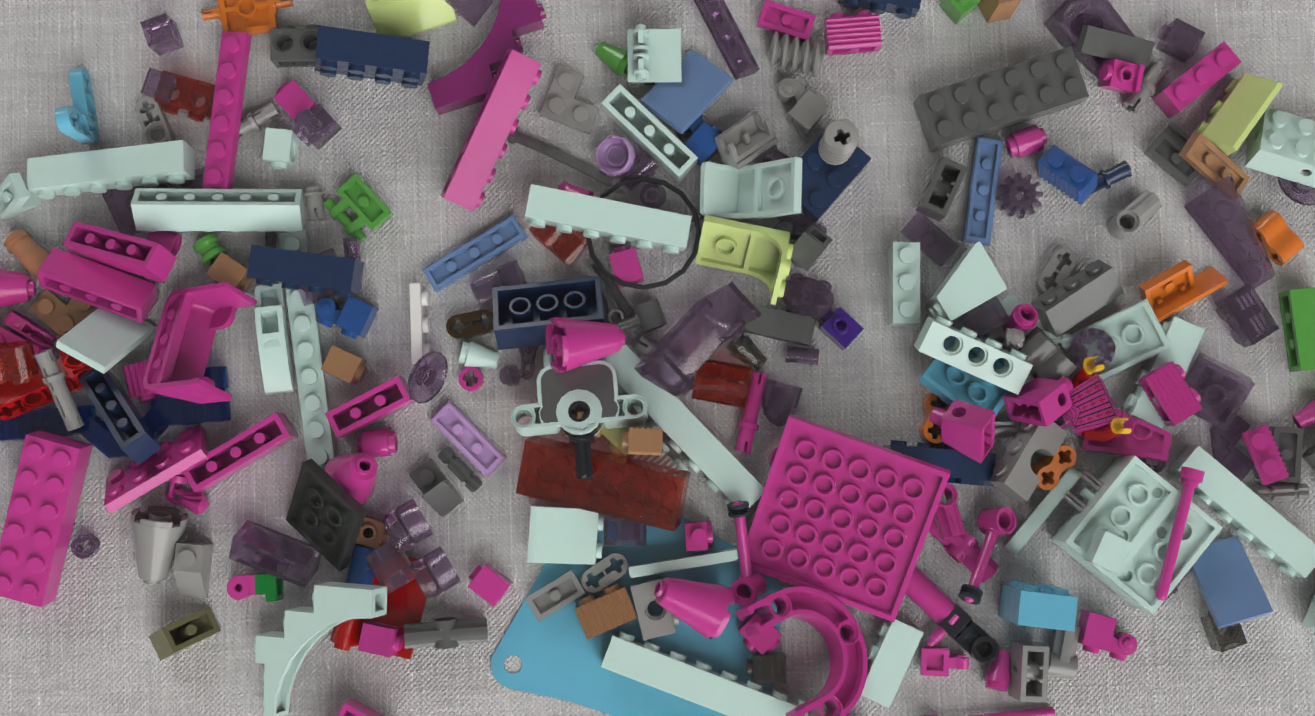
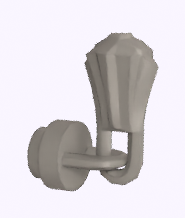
[985,326,1025,352]

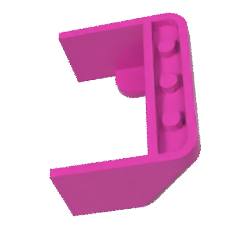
[143,282,257,404]

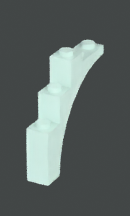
[254,581,387,716]

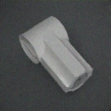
[1107,189,1162,239]
[1048,626,1081,680]

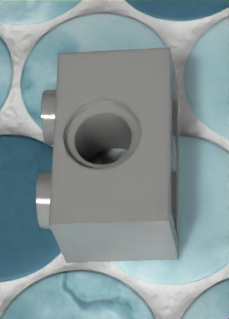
[630,577,679,641]

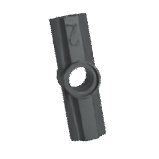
[404,617,488,649]

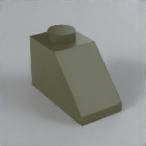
[149,607,221,661]

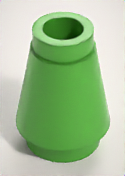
[595,41,628,77]

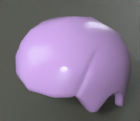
[595,135,636,176]

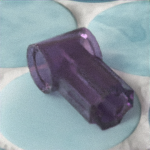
[470,260,527,305]

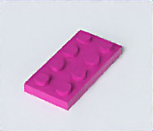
[104,424,207,513]

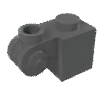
[773,220,833,271]

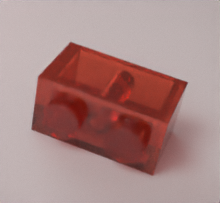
[691,357,752,408]

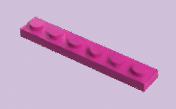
[202,31,252,189]

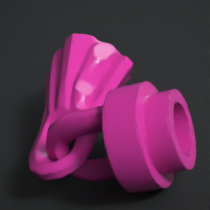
[165,472,209,515]

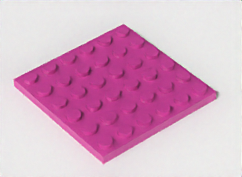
[738,414,950,622]

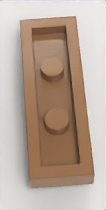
[1179,132,1250,200]

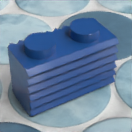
[1038,145,1098,204]

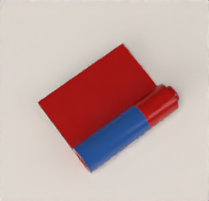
[330,544,436,660]

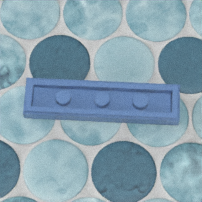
[962,136,1004,246]
[422,214,528,293]

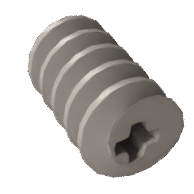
[767,31,826,77]
[818,119,859,165]

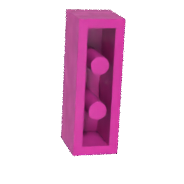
[1152,41,1242,119]
[325,376,416,438]

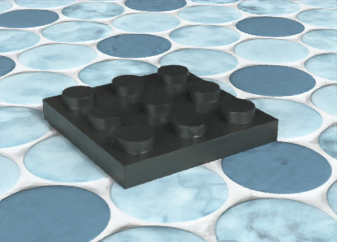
[286,459,367,572]

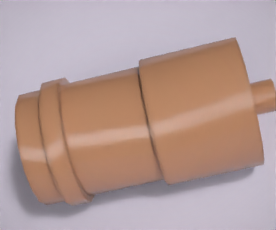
[4,229,49,279]

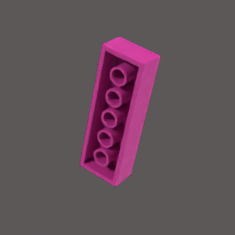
[0,430,93,607]

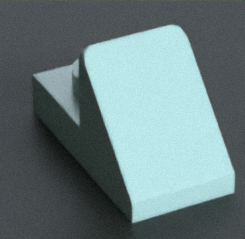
[0,172,41,220]

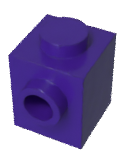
[819,307,864,351]

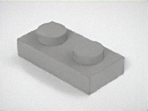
[525,569,586,621]

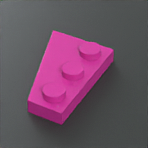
[1082,408,1172,462]

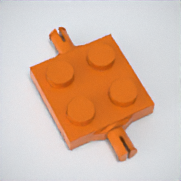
[201,0,294,36]

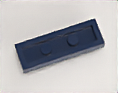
[837,0,921,19]

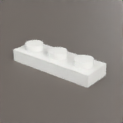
[409,283,431,366]

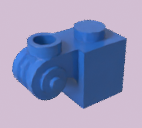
[677,114,722,167]
[316,296,379,339]

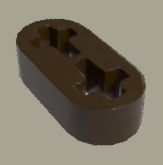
[446,309,494,339]

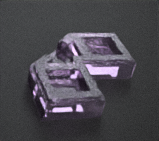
[1210,408,1254,481]

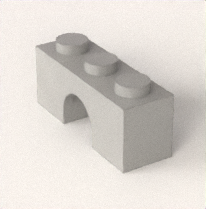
[989,422,1068,502]

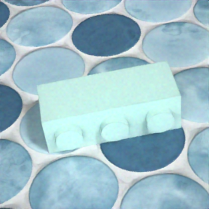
[888,242,920,327]
[861,618,924,708]

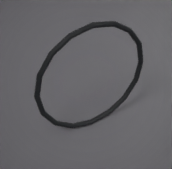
[586,176,701,290]

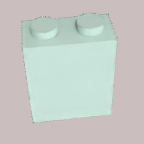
[927,241,1008,321]
[527,505,605,565]

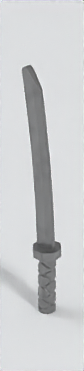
[507,128,611,186]

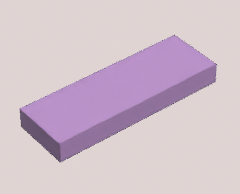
[430,401,506,477]

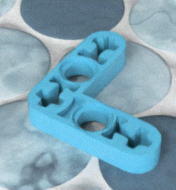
[54,67,100,145]

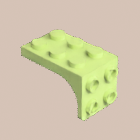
[695,215,794,305]

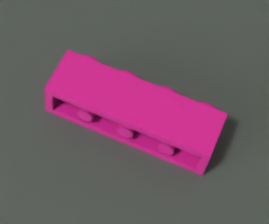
[63,221,177,282]
[37,247,158,324]
[182,412,298,492]

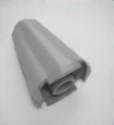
[131,506,189,585]

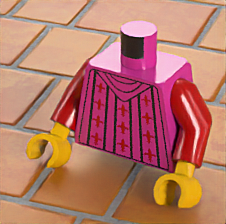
[1054,355,1132,442]

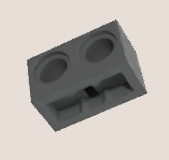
[270,24,319,67]

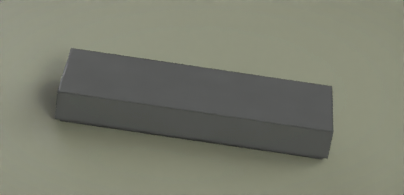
[1076,25,1155,68]

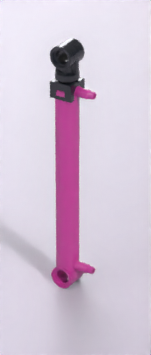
[768,447,999,663]

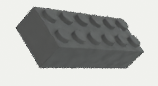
[913,46,1089,153]

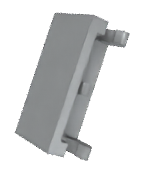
[715,111,779,169]

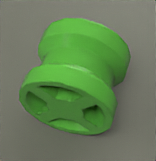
[193,233,228,266]

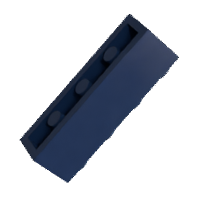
[247,245,364,298]
[78,368,162,465]

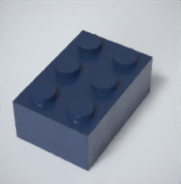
[801,129,872,224]

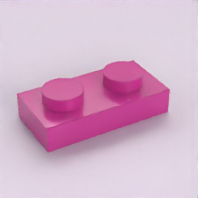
[757,0,816,42]

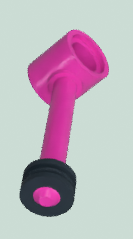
[727,500,767,606]
[958,507,1017,605]

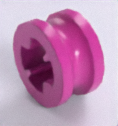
[458,367,484,391]

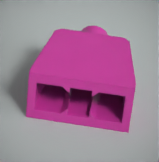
[1003,377,1073,427]
[929,400,995,463]

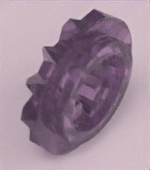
[1070,328,1116,368]

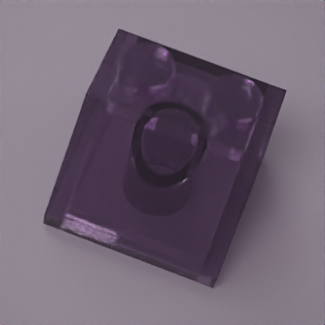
[1185,352,1255,431]

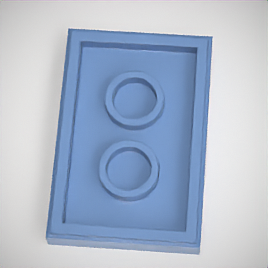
[641,50,733,134]
[1191,535,1273,629]

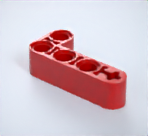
[0,349,93,420]

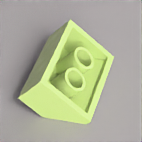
[365,0,457,38]
[1193,73,1283,156]

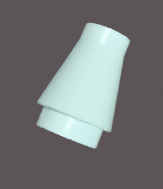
[458,341,499,369]

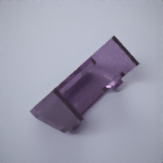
[634,282,762,397]

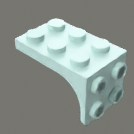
[700,157,802,222]

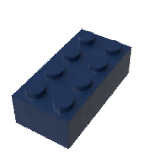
[314,25,430,88]
[492,276,605,350]

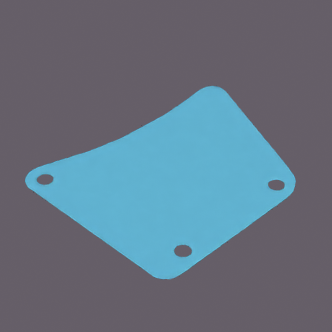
[490,476,783,716]

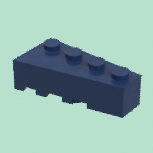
[883,440,996,486]

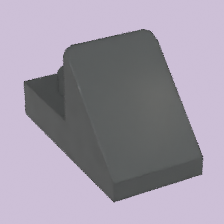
[409,458,464,517]

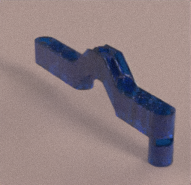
[0,366,231,458]

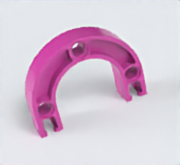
[735,586,868,716]

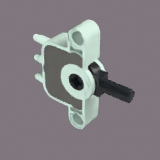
[511,348,648,480]

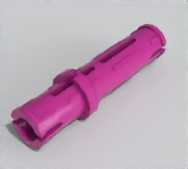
[734,371,768,454]

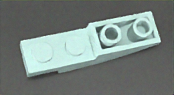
[254,283,293,395]

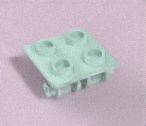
[627,24,682,83]

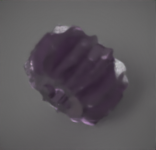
[996,173,1043,219]

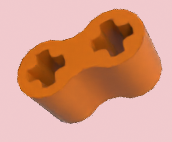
[1248,210,1304,266]
[919,393,950,443]
[1030,444,1077,490]

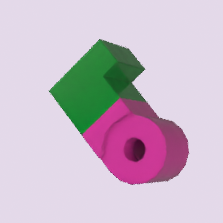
[227,572,284,602]

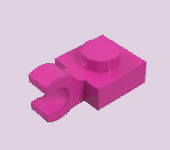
[920,646,969,677]

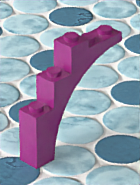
[427,0,546,115]

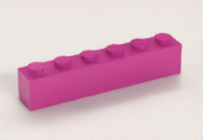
[440,49,542,212]

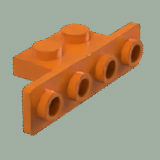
[1139,260,1228,322]

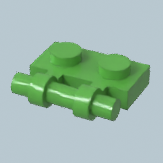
[323,173,393,244]

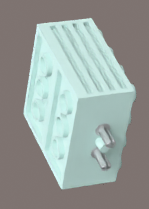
[1051,456,1223,614]

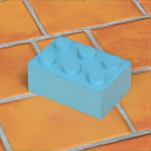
[998,580,1078,632]

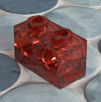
[154,70,215,123]

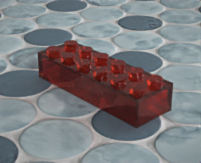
[516,436,691,532]

